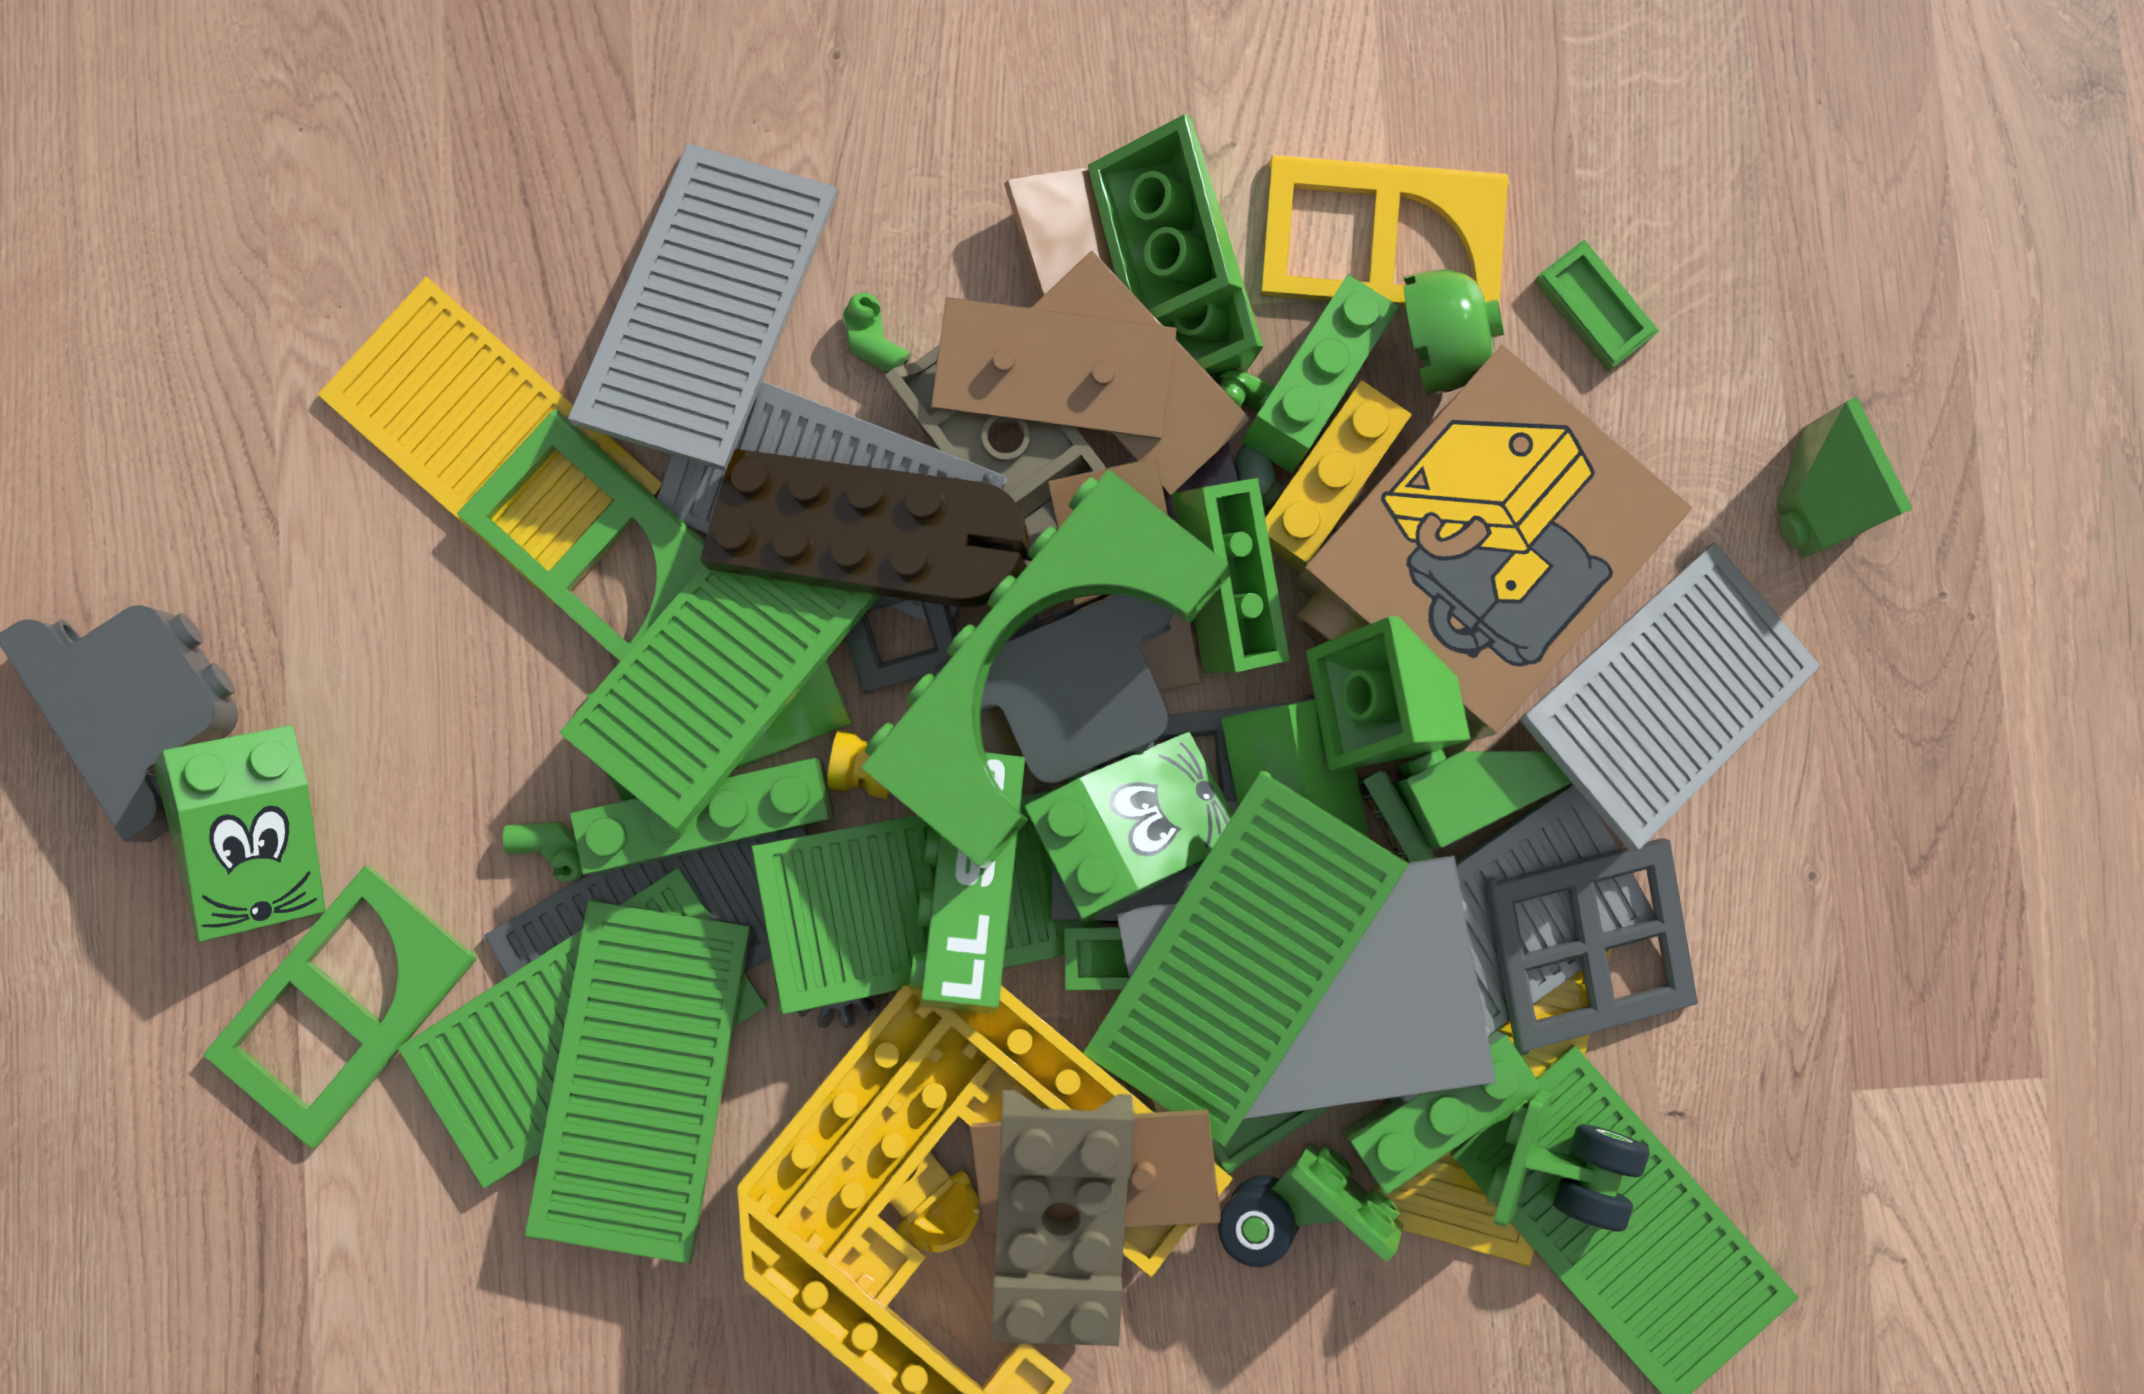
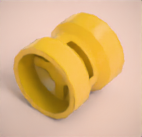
[827,730,891,800]

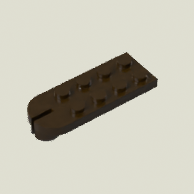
[700,449,1033,608]

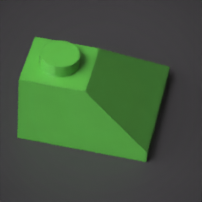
[1776,397,1913,558]
[1306,616,1470,772]

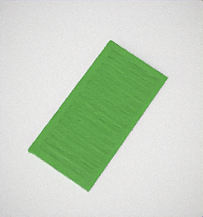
[559,564,880,833]
[1083,771,1408,1146]
[750,789,1102,1014]
[397,868,767,1189]
[525,899,752,1264]
[1451,1044,1799,1394]

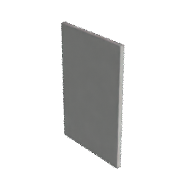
[1117,856,1496,1119]

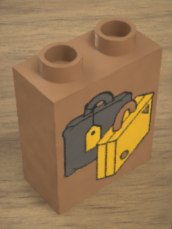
[1292,344,1693,741]

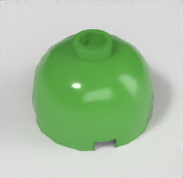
[1403,269,1505,396]

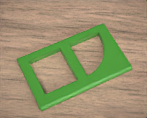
[457,409,705,661]
[202,866,477,1149]

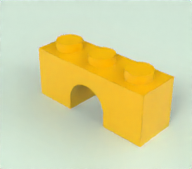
[1265,380,1412,573]

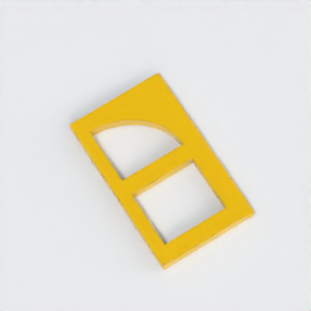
[1260,155,1509,308]

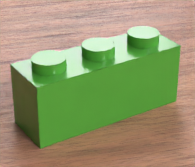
[1241,274,1399,473]
[1172,478,1290,673]
[1341,1030,1542,1195]

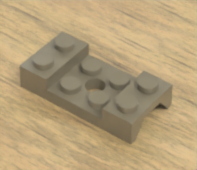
[885,345,1106,566]
[992,1090,1134,1346]

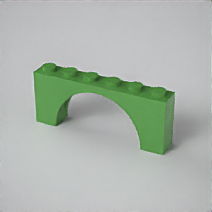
[861,469,1230,869]

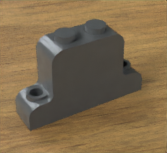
[932,595,1174,785]
[0,605,238,842]

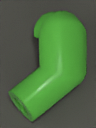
[843,293,911,373]
[1217,369,1275,412]
[503,821,582,882]

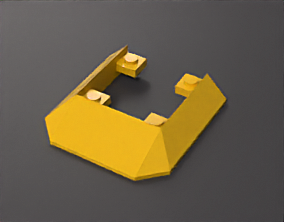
[737,985,1233,1394]

